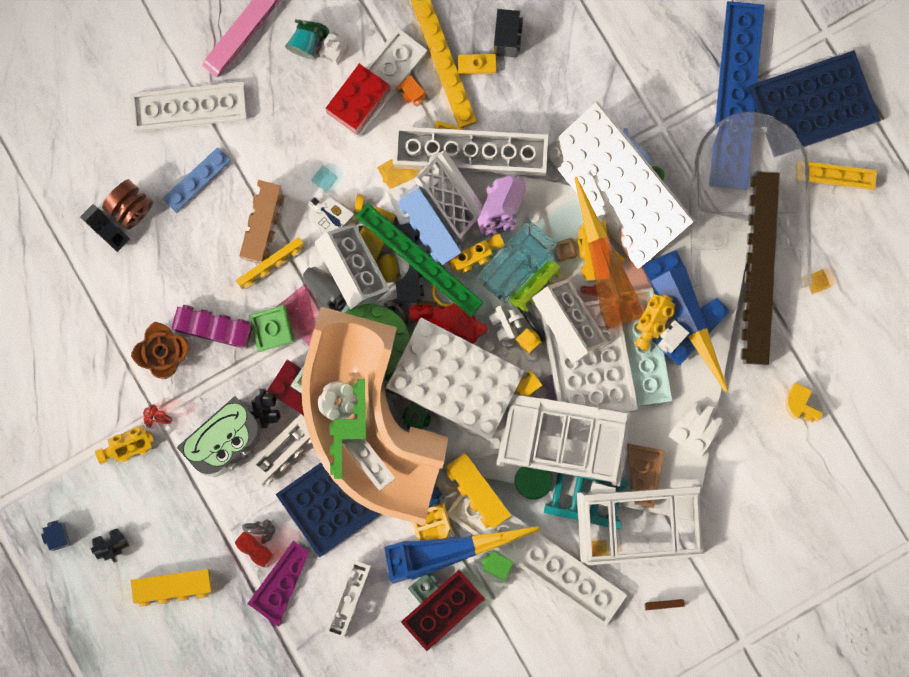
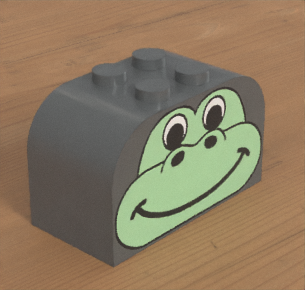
[176,396,261,477]

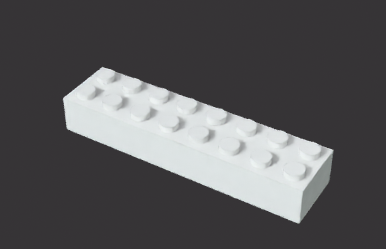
[393,126,548,177]

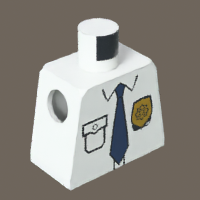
[308,196,355,235]

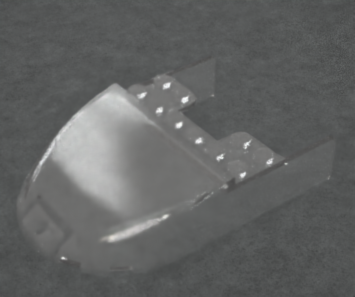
[689,112,812,288]

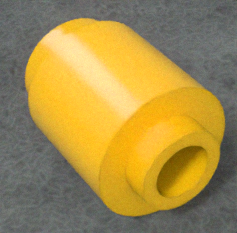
[378,254,400,283]

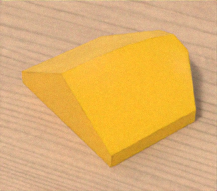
[413,504,451,540]

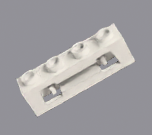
[245,414,312,486]
[325,559,372,640]

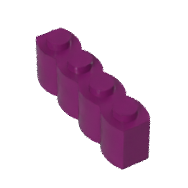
[171,305,252,349]

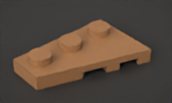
[627,443,665,508]

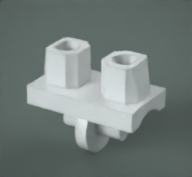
[489,306,524,341]

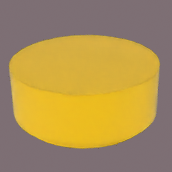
[354,193,365,213]

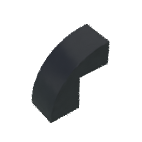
[80,204,130,252]

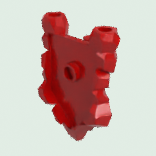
[409,303,489,344]

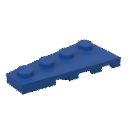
[652,298,730,366]

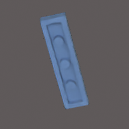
[162,147,231,213]

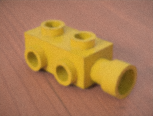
[448,233,505,274]
[634,294,676,352]
[95,425,154,465]

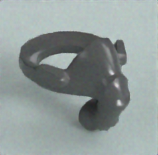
[384,299,408,325]
[242,519,275,544]

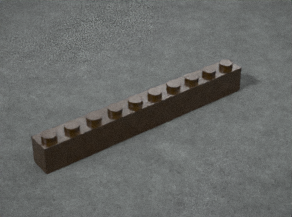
[740,171,780,365]

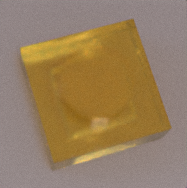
[804,269,831,295]
[591,540,608,556]

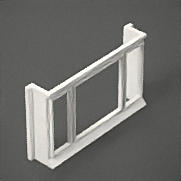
[577,484,704,565]

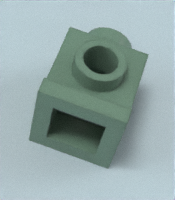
[408,574,438,604]

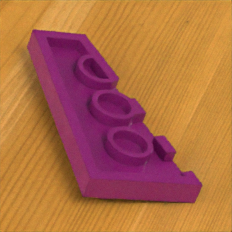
[247,540,309,627]

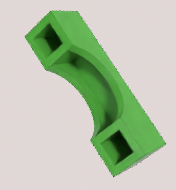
[482,551,514,582]

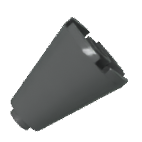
[303,266,347,312]

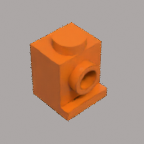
[396,75,426,107]

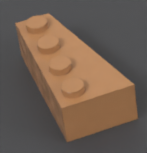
[239,179,286,264]

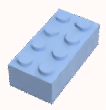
[398,184,461,265]

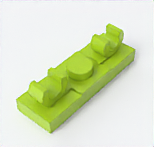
[509,260,561,312]

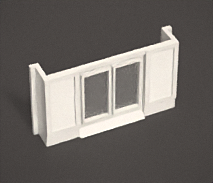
[497,394,631,487]

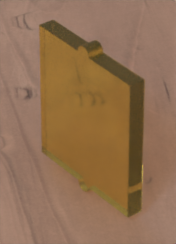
[377,159,418,189]

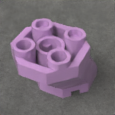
[477,175,526,238]

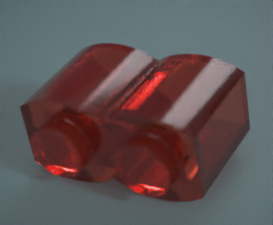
[234,532,275,568]

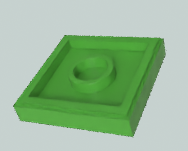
[249,305,295,352]

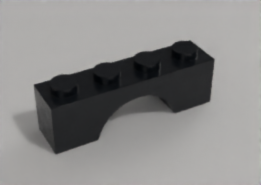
[395,224,424,304]

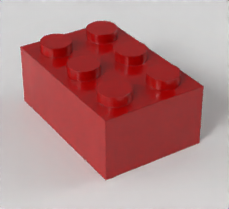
[325,63,391,135]

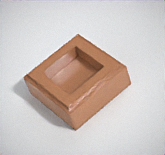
[553,238,577,262]

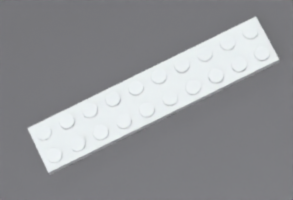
[447,493,627,627]

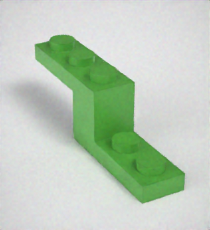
[330,379,366,479]

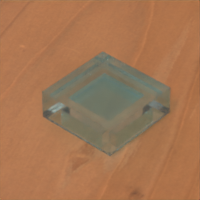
[311,165,338,192]

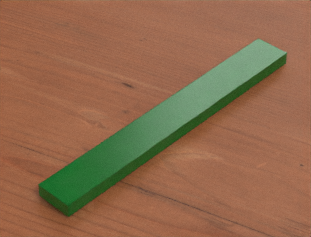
[355,203,484,317]

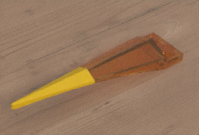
[574,176,643,330]

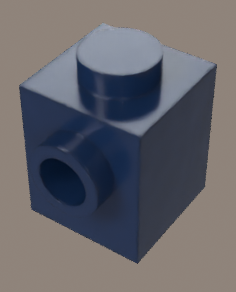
[41,520,71,551]

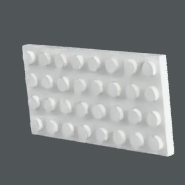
[547,102,695,269]

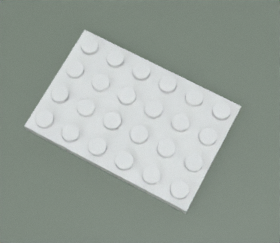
[541,297,638,424]
[386,318,524,441]

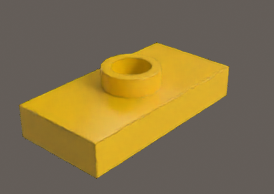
[458,54,496,75]

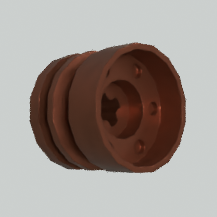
[102,179,153,230]

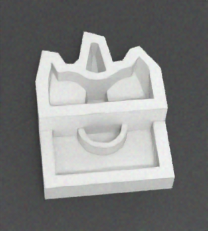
[669,402,724,458]

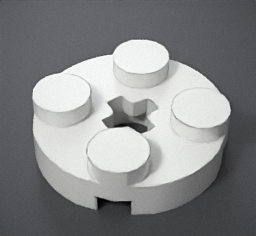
[318,381,357,421]

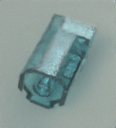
[477,219,557,303]

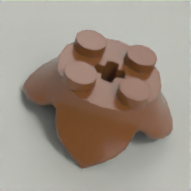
[131,322,189,379]

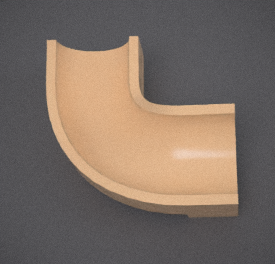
[302,307,448,526]

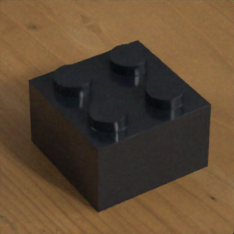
[493,9,523,58]

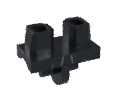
[247,389,281,429]
[90,528,130,563]

